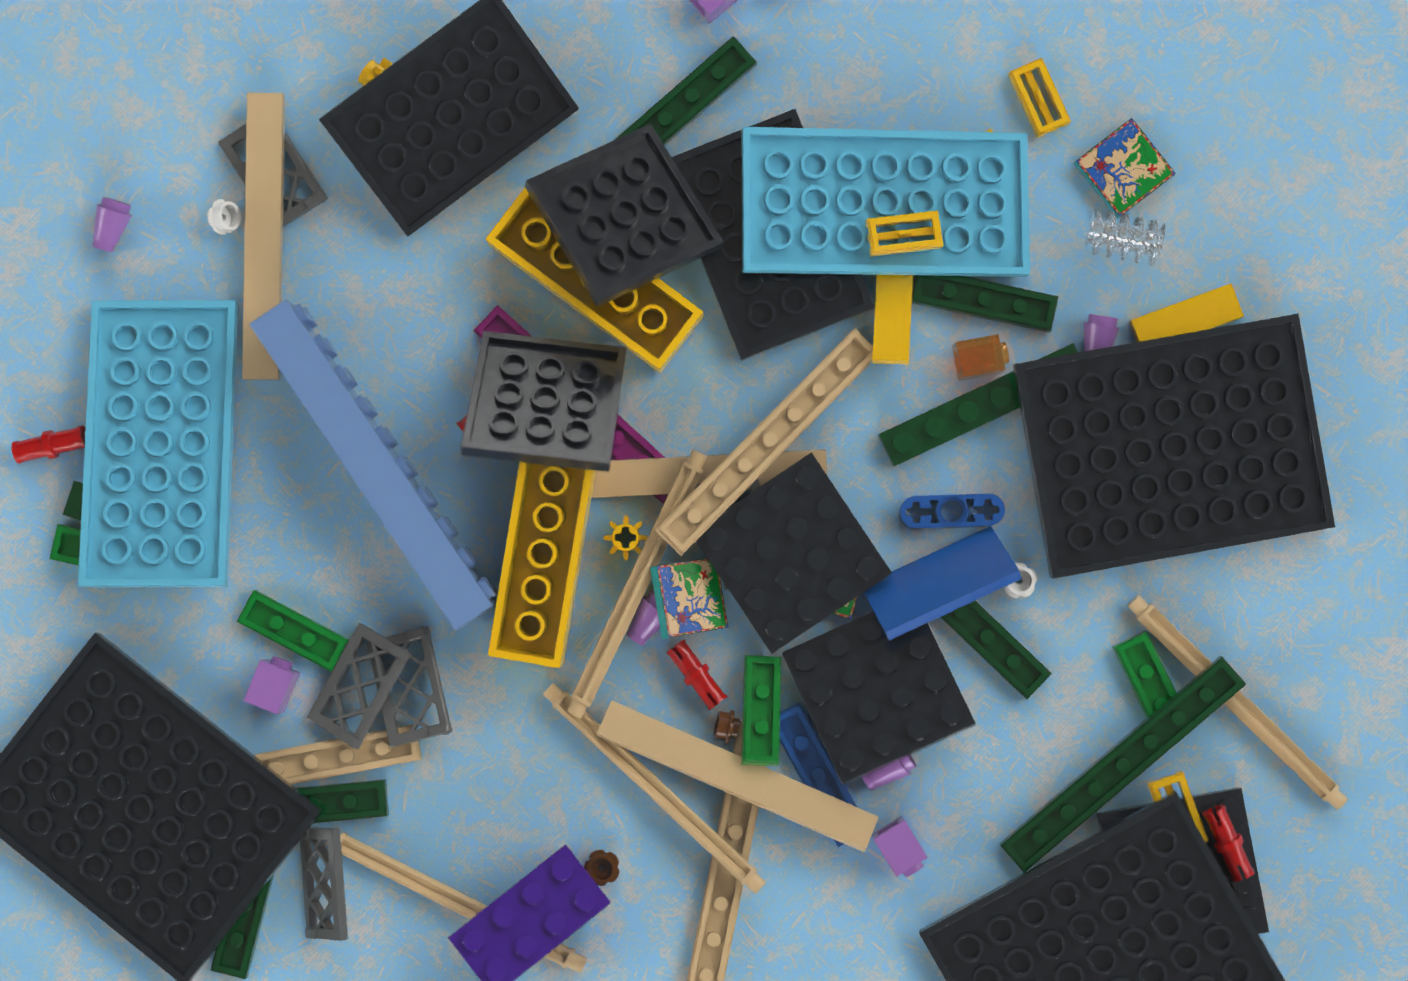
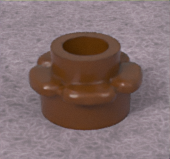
[713,710,740,745]
[584,850,620,886]

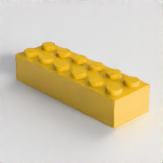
[485,187,703,374]
[488,462,596,668]

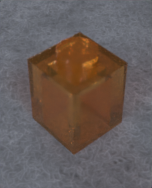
[952,334,1009,381]

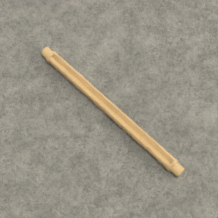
[567,450,707,719]
[1127,595,1348,810]
[543,683,766,894]
[326,832,587,973]

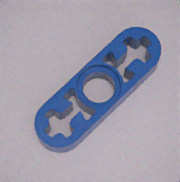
[899,494,1005,529]

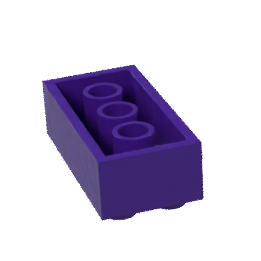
[448,844,611,981]

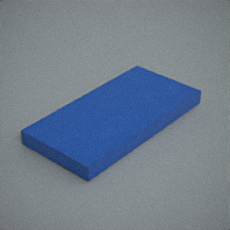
[863,526,1022,640]

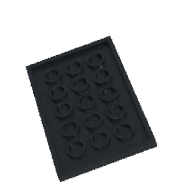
[319,0,579,237]
[672,109,875,361]

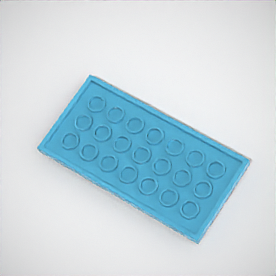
[741,127,1030,277]
[78,300,238,588]

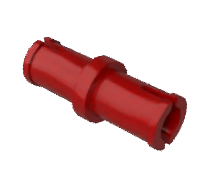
[11,425,86,464]
[666,639,728,711]
[1203,805,1255,882]

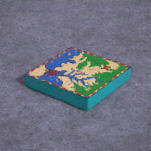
[1074,118,1176,219]
[650,558,729,639]

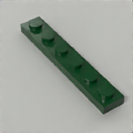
[878,343,1078,467]

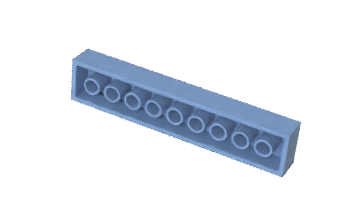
[249,299,498,631]

